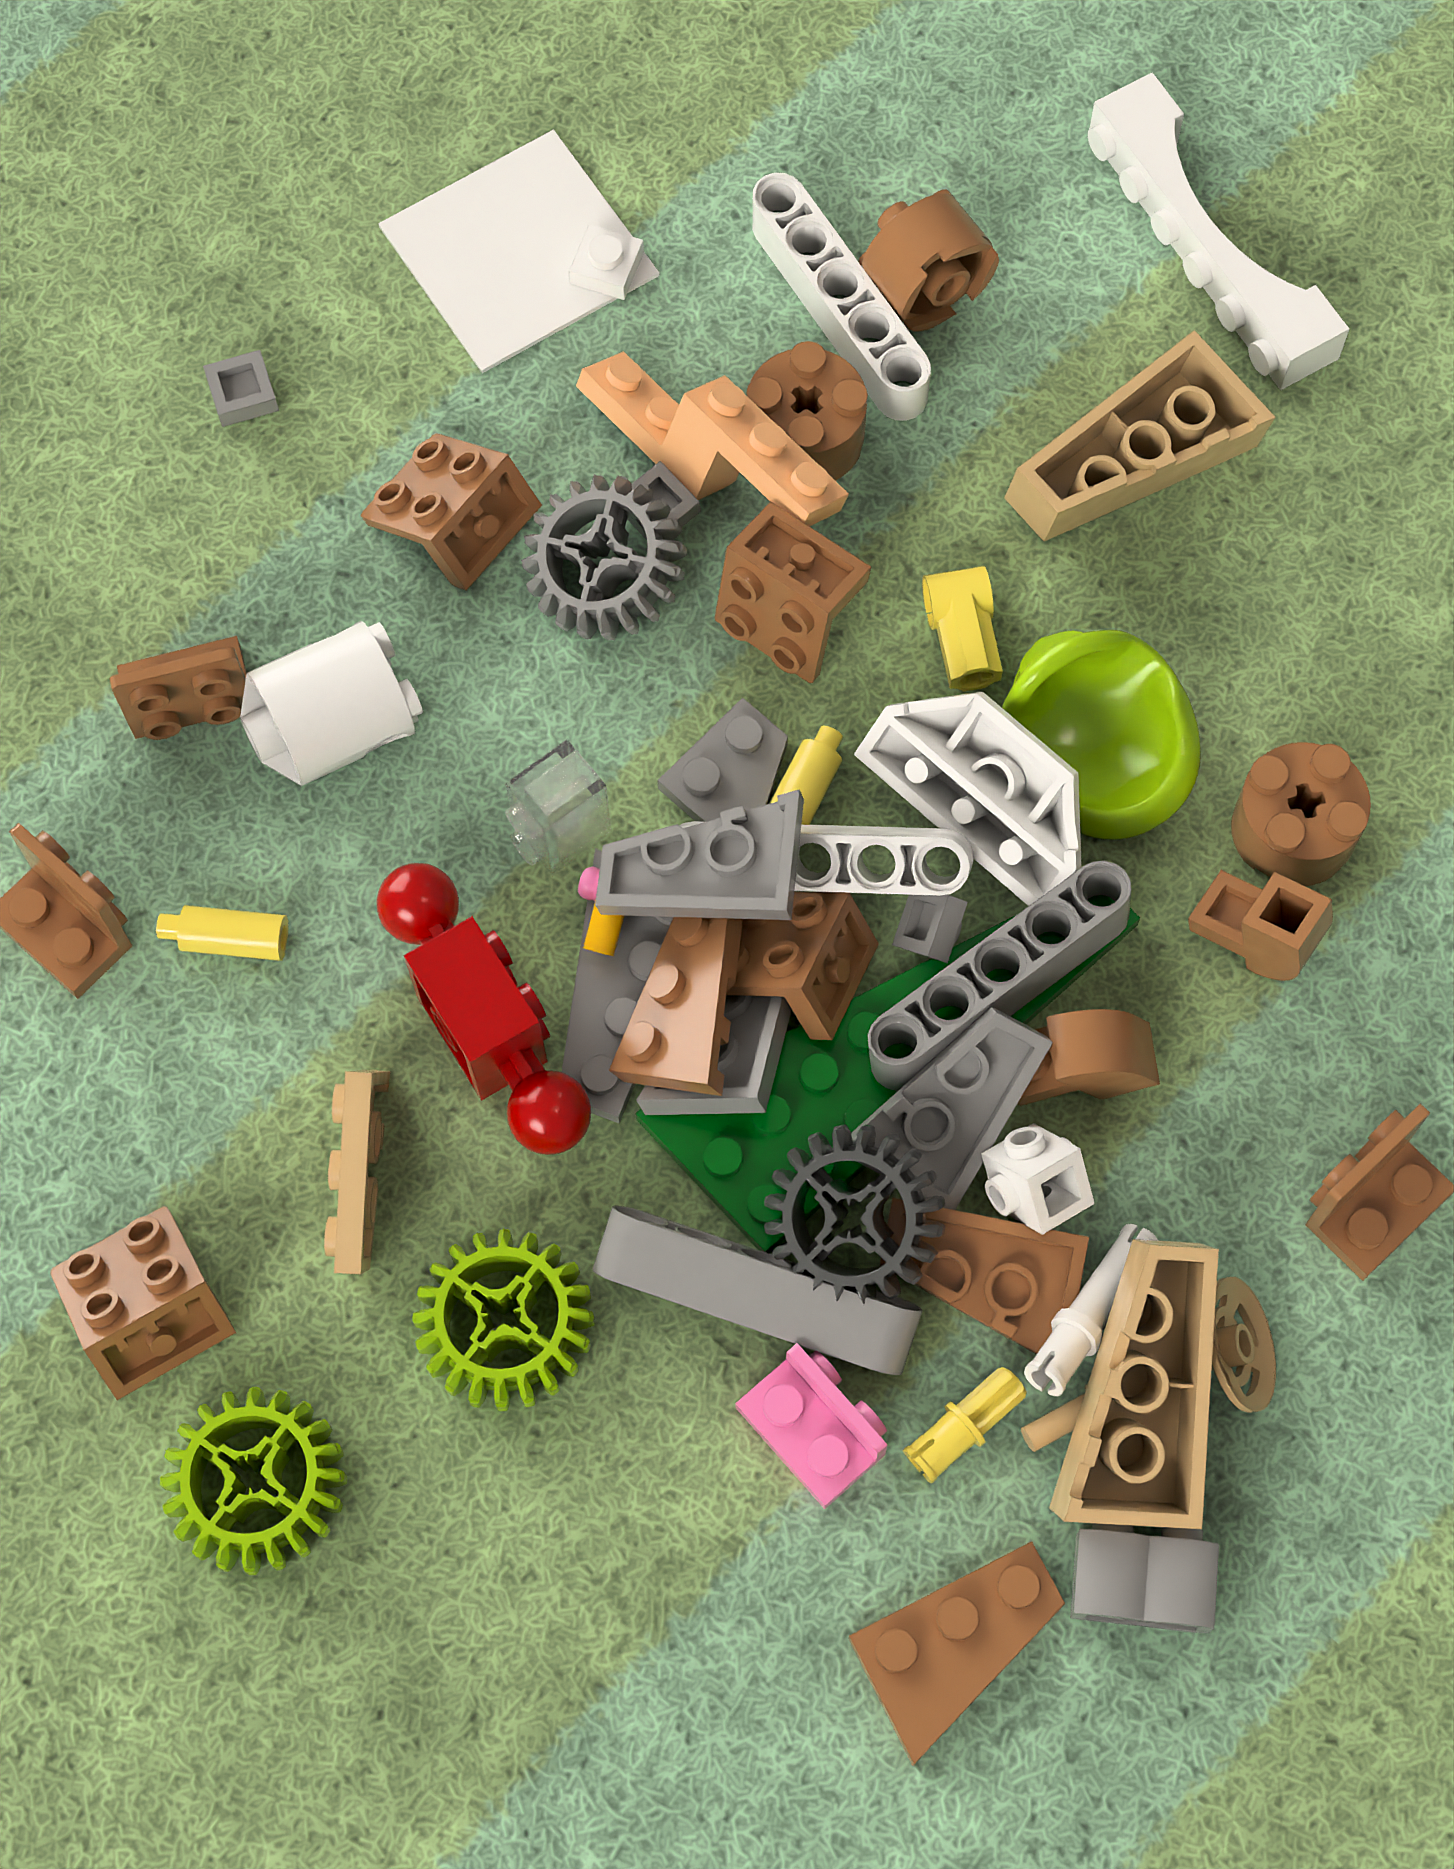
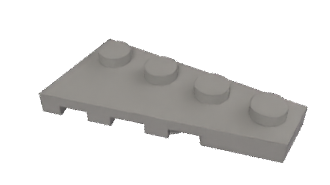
[562,848,673,1123]

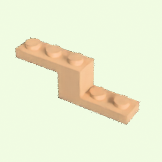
[576,351,849,527]

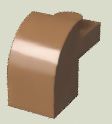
[1188,870,1333,981]
[1017,1009,1160,1106]

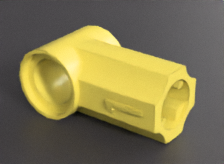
[922,566,1003,692]

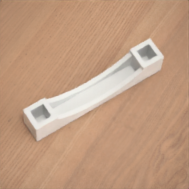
[1088,72,1349,390]

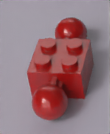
[376,863,591,1155]

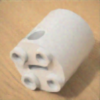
[240,621,423,786]

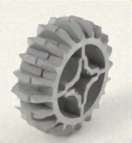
[521,474,687,640]

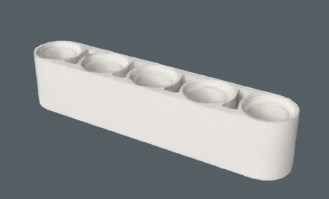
[752,173,931,421]
[679,821,974,896]

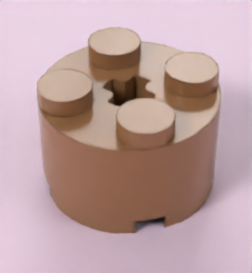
[858,189,999,332]
[746,341,868,481]
[1231,742,1371,886]

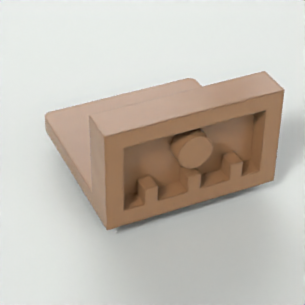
[361,433,542,591]
[715,501,871,684]
[109,636,247,740]
[0,823,132,999]
[726,892,879,1040]
[1305,1103,1454,1281]
[50,1206,236,1400]

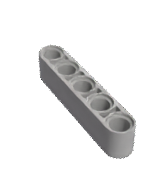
[868,861,1131,1091]
[593,1205,923,1375]

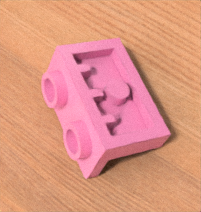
[735,1343,887,1509]

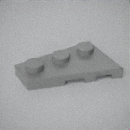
[595,789,804,920]

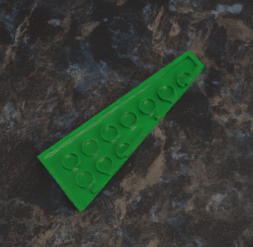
[635,895,1140,1253]

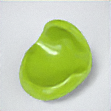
[1002,630,1201,840]

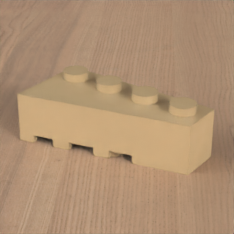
[1004,330,1275,542]
[1049,1239,1219,1529]

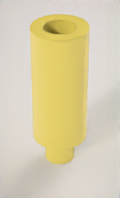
[770,726,843,825]
[156,905,288,961]

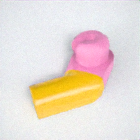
[578,866,625,957]

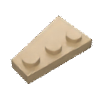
[324,1070,390,1274]

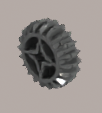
[764,1124,945,1304]

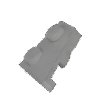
[657,698,788,822]

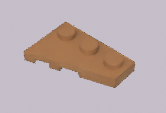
[609,917,743,1096]
[880,1198,1089,1354]
[848,1541,1065,1766]

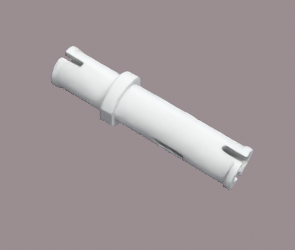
[1024,1224,1159,1396]

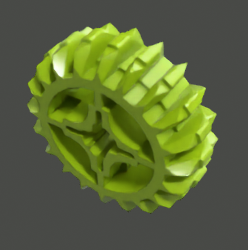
[412,1228,595,1411]
[160,1387,347,1575]

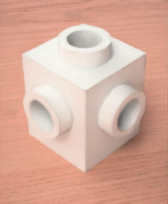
[981,1123,1095,1235]

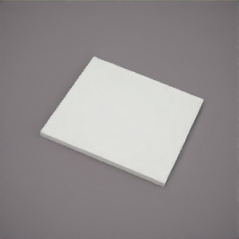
[378,129,660,373]

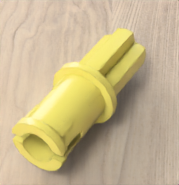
[903,1367,1027,1483]

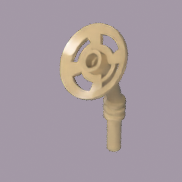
[1021,1277,1276,1452]

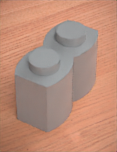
[1070,1523,1219,1633]

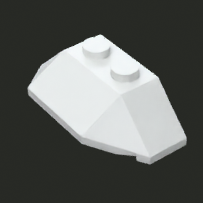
[854,692,1081,906]

